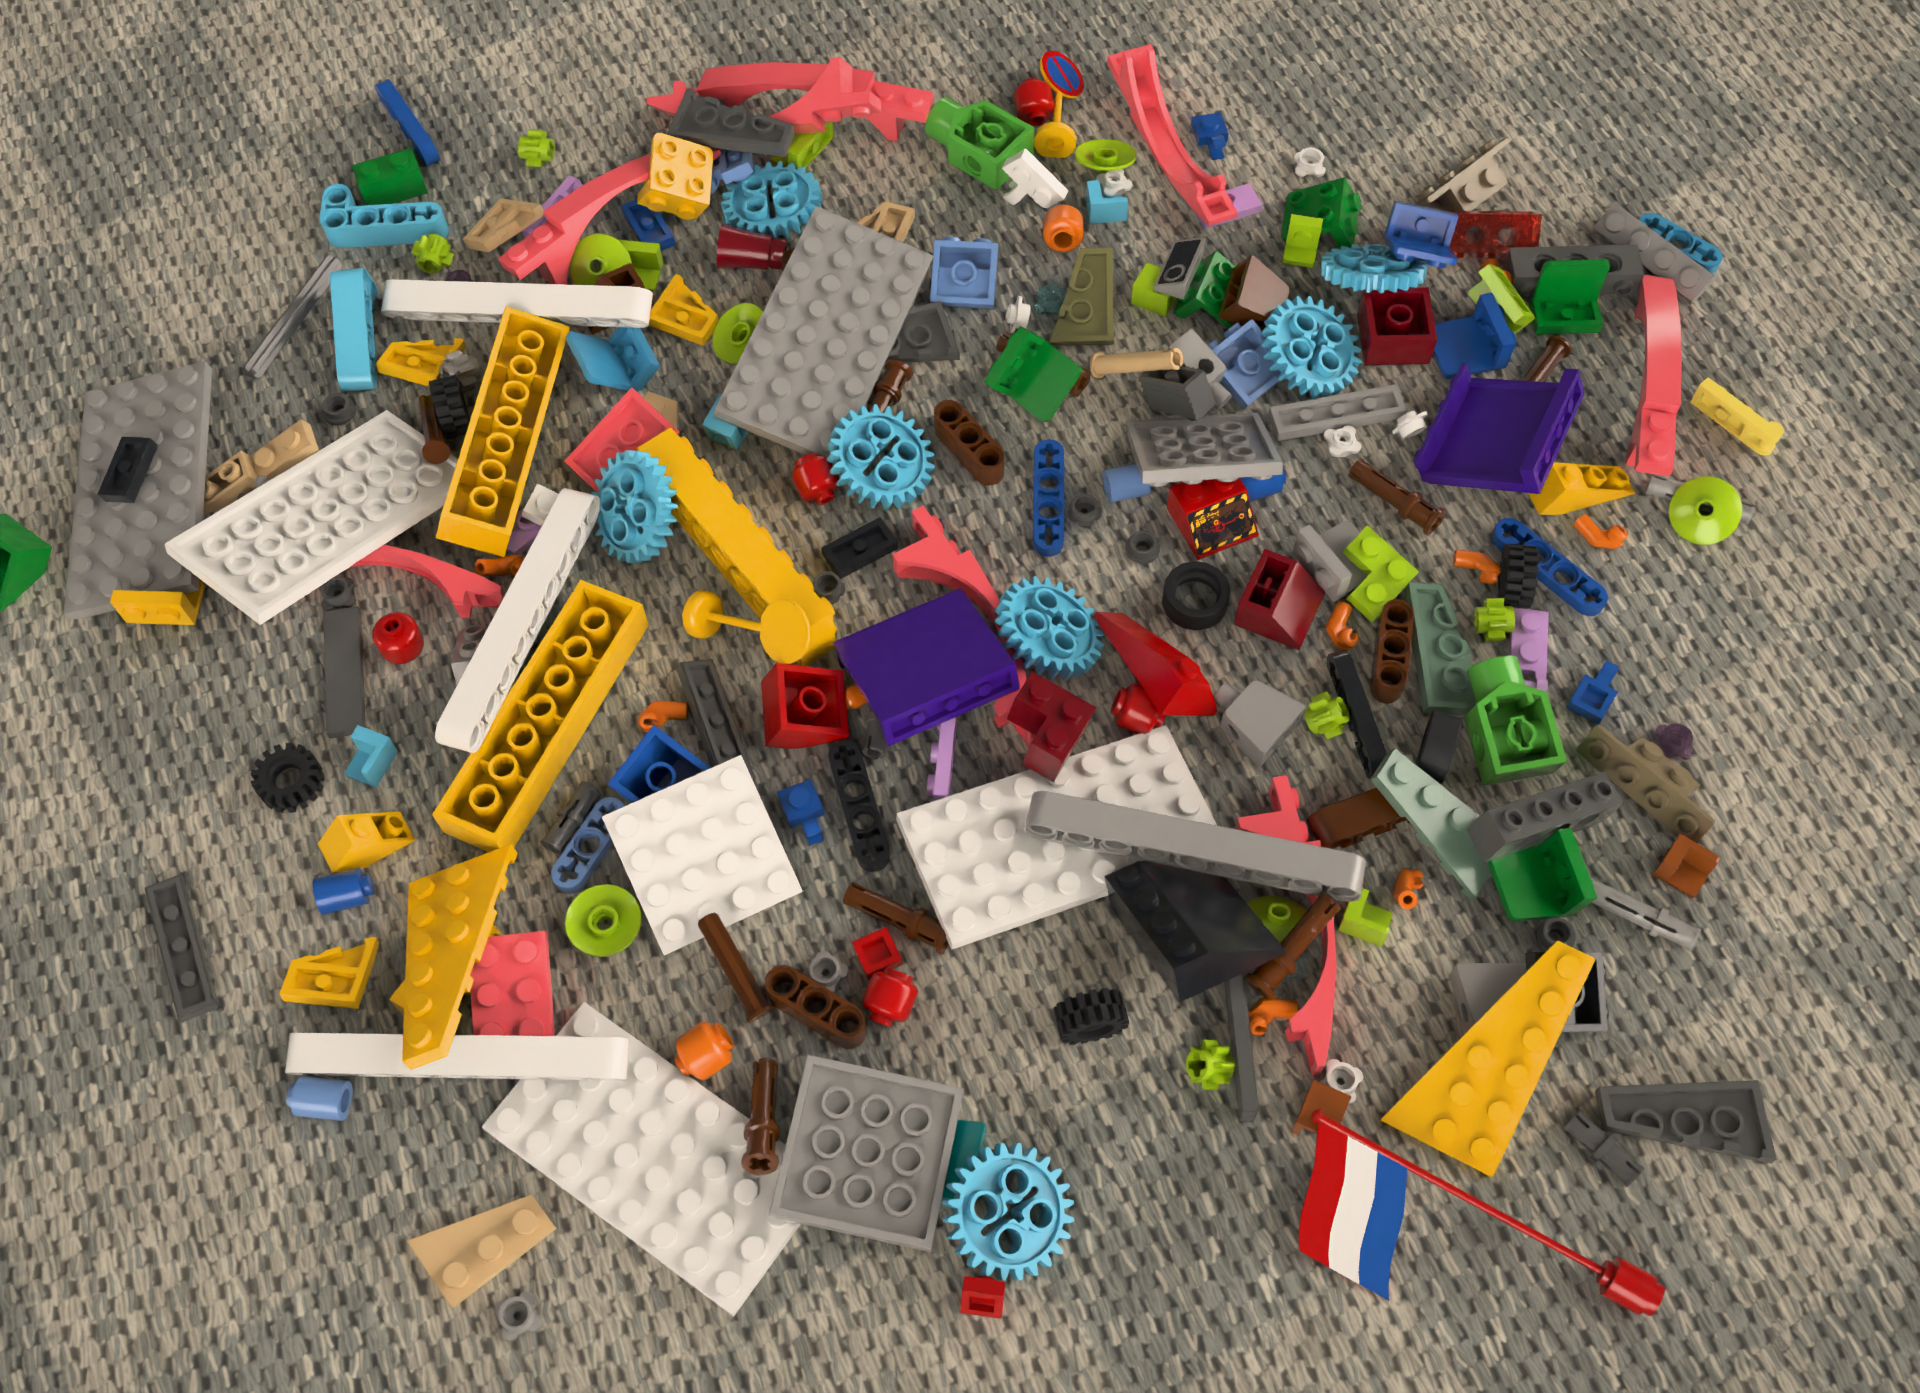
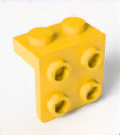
[637,133,713,220]
[110,579,205,625]

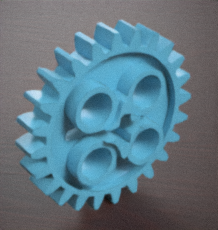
[721,161,823,239]
[1321,244,1428,293]
[1261,296,1362,399]
[826,404,935,510]
[591,450,678,563]
[994,576,1105,681]
[942,1143,1074,1281]

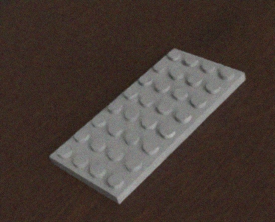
[714,206,934,466]
[64,361,212,620]

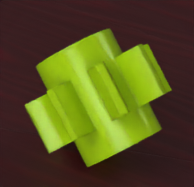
[518,129,555,168]
[411,234,454,274]
[1474,598,1515,641]
[1304,692,1350,740]
[1186,1040,1235,1090]

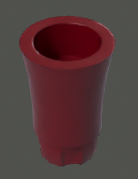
[717,224,787,270]

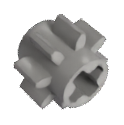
[439,350,481,393]

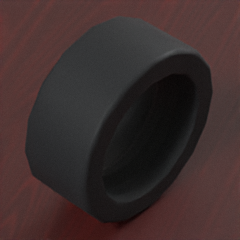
[1162,561,1230,631]
[1416,710,1462,784]

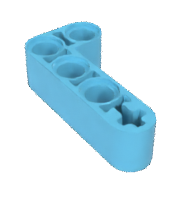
[320,184,449,248]
[330,268,378,392]

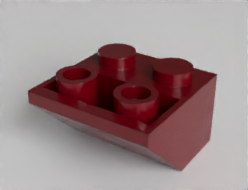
[1234,549,1325,651]

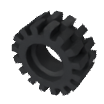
[429,374,470,439]
[1498,544,1539,609]
[251,743,325,813]
[1053,988,1129,1045]

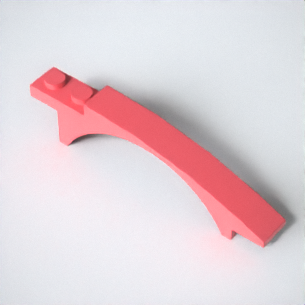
[1107,44,1238,226]
[646,57,882,134]
[696,62,934,141]
[498,148,721,285]
[1625,275,1682,477]
[892,505,1035,748]
[350,545,505,618]
[1235,775,1337,1077]

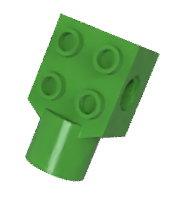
[925,97,1034,191]
[1464,656,1567,786]

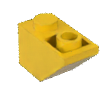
[317,812,415,873]

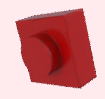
[852,927,903,980]
[960,1276,1006,1319]

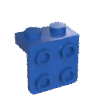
[1383,200,1459,268]
[1433,293,1516,379]

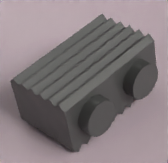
[1138,365,1216,421]

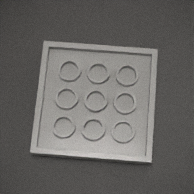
[1126,412,1283,487]
[769,1055,964,1252]

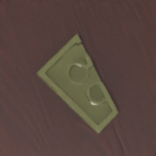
[1049,247,1114,345]

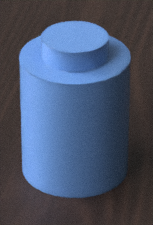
[1102,463,1155,503]
[286,1076,353,1121]

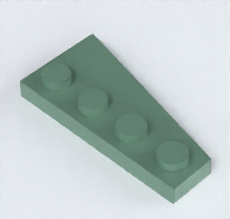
[1404,582,1476,715]
[1370,748,1491,900]

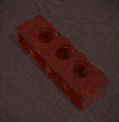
[1442,210,1542,259]

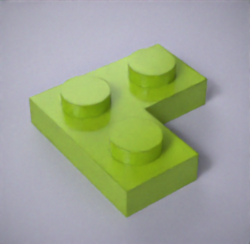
[1342,525,1419,622]

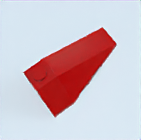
[1093,612,1217,716]

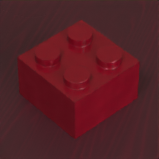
[1357,287,1437,366]

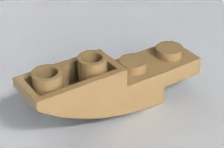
[203,419,319,515]

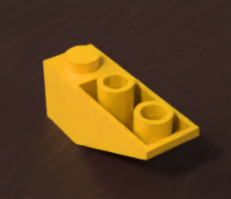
[1528,462,1635,516]

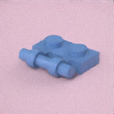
[710,149,754,194]

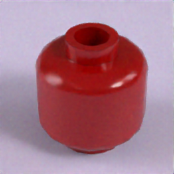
[1014,78,1055,126]
[791,453,840,506]
[372,612,424,664]
[1110,683,1166,734]
[862,967,918,1027]

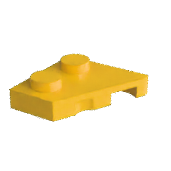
[376,338,466,387]
[279,937,379,1009]

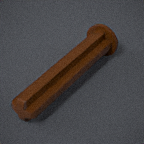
[1521,336,1572,382]
[419,394,450,464]
[698,912,775,1023]

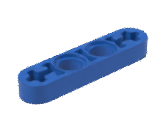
[374,79,440,167]
[1033,439,1064,557]
[1492,518,1608,616]

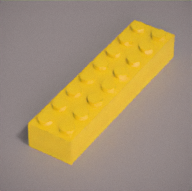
[436,306,570,557]
[637,427,837,666]
[432,580,649,852]

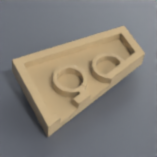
[407,1194,557,1308]

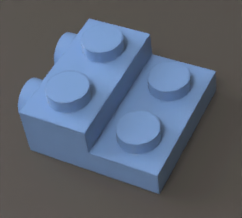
[930,237,998,309]
[1208,319,1281,410]

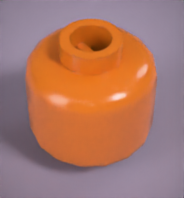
[1043,204,1084,252]
[674,1021,735,1080]

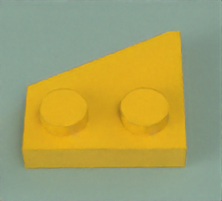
[649,274,719,346]

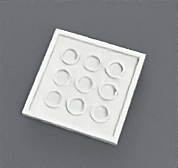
[602,755,803,955]

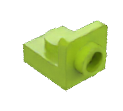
[1283,214,1323,268]

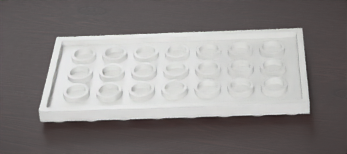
[165,410,458,625]
[896,725,1217,950]
[482,1002,801,1317]

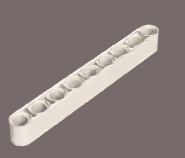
[381,279,653,328]
[435,488,600,753]
[285,1033,629,1081]

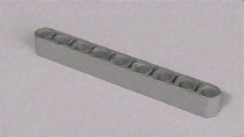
[1024,791,1366,902]

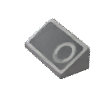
[1153,238,1206,300]

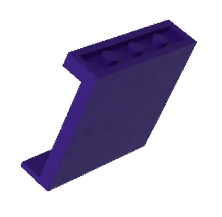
[1414,363,1585,494]
[833,588,1020,746]

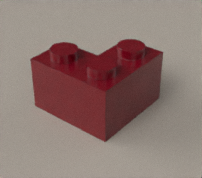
[1007,671,1097,782]

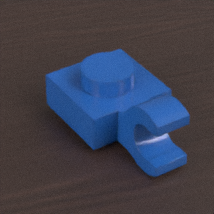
[1191,112,1229,160]
[1566,660,1619,725]
[777,779,825,846]

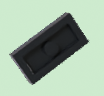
[97,437,158,503]
[821,517,898,579]

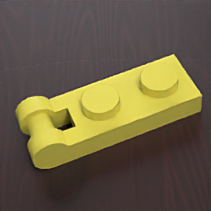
[1690,377,1784,456]

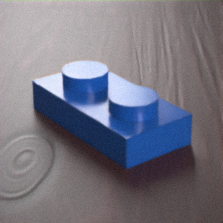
[621,199,676,251]

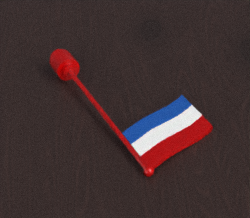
[1298,1109,1665,1316]

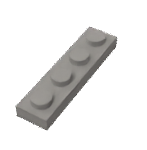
[1593,202,1716,303]
[1268,384,1407,441]

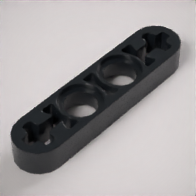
[1327,650,1387,779]
[828,740,890,872]

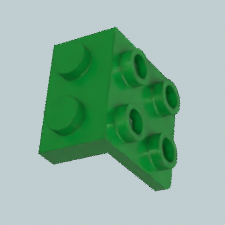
[1281,177,1361,248]
[1173,251,1235,329]
[1529,259,1610,335]
[983,326,1082,422]
[1488,828,1597,922]

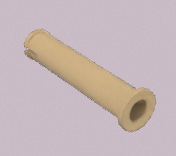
[1090,348,1183,378]

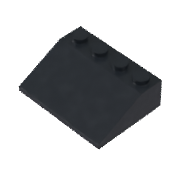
[1104,861,1285,1002]

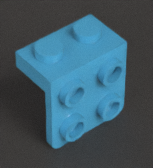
[566,327,660,392]

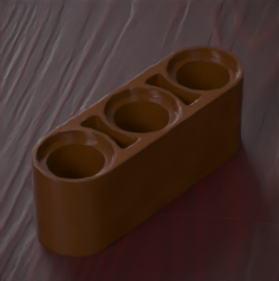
[934,400,1005,486]
[1370,599,1414,703]
[1307,788,1410,849]
[765,965,866,1049]

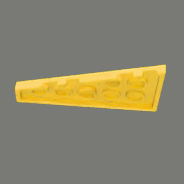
[402,844,518,1070]
[1380,941,1596,1178]

